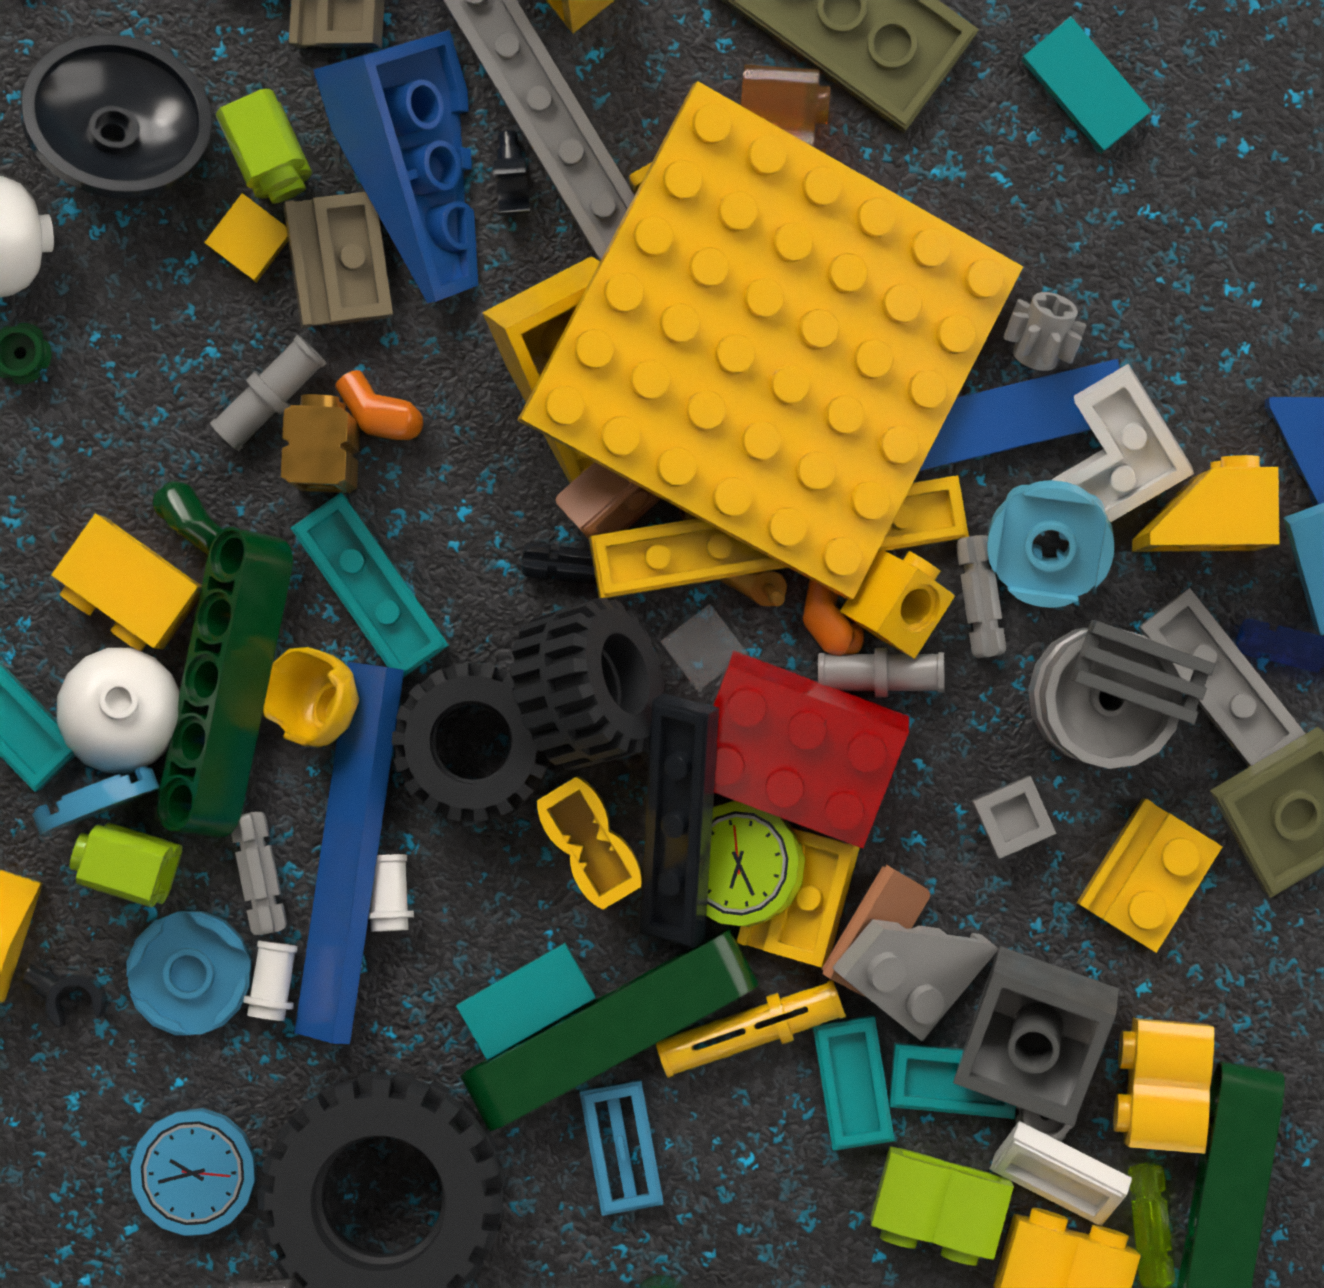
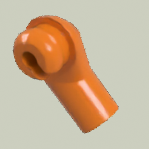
[335,370,423,440]
[803,579,864,656]

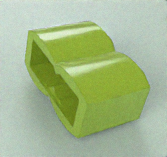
[216,89,312,204]
[69,822,183,908]
[870,1146,1014,1266]

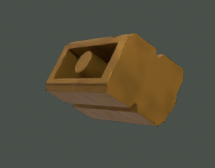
[281,394,360,493]

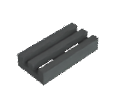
[1070,620,1216,724]

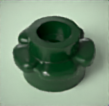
[0,323,52,384]

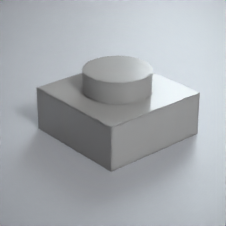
[971,776,1056,859]

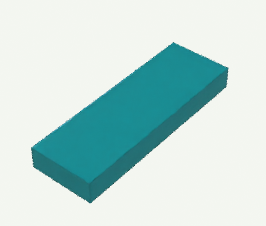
[290,492,450,678]

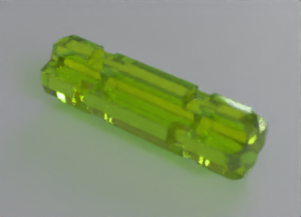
[1128,1163,1175,1288]

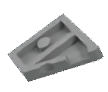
[832,919,999,1041]

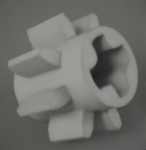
[1004,292,1086,371]

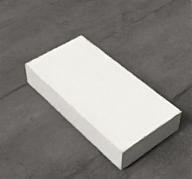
[990,1121,1132,1226]

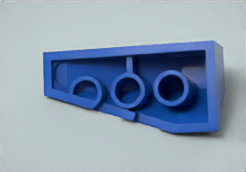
[313,30,478,303]

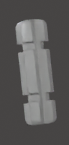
[956,535,1006,658]
[231,811,287,935]

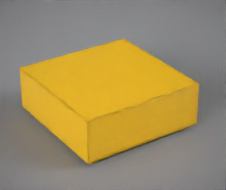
[204,193,288,283]

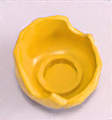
[263,647,359,748]

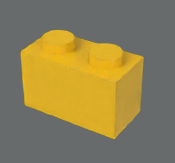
[51,513,202,652]

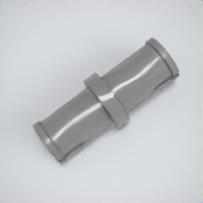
[210,335,327,451]
[818,648,945,697]

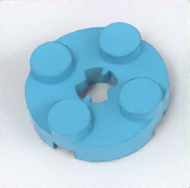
[987,480,1114,608]

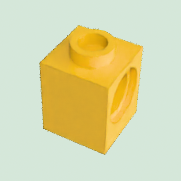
[840,548,955,659]

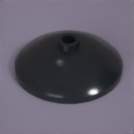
[21,35,212,199]

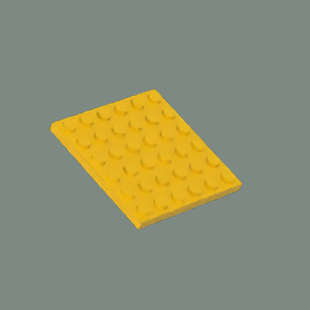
[518,81,1023,599]

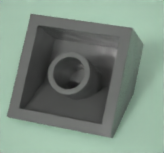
[953,946,1119,1127]

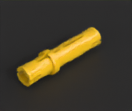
[656,980,846,1078]

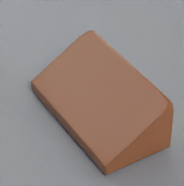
[555,462,661,540]
[821,865,930,997]

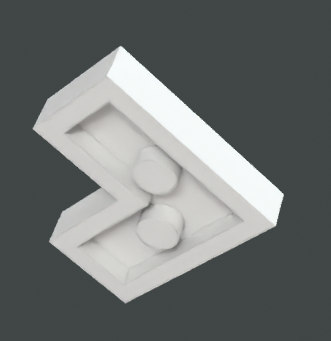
[1052,364,1194,522]

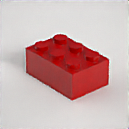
[713,650,909,848]

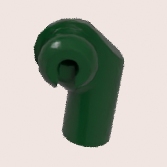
[152,481,223,556]

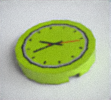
[706,801,805,927]

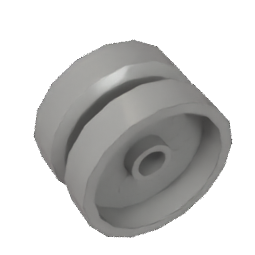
[1028,628,1183,769]

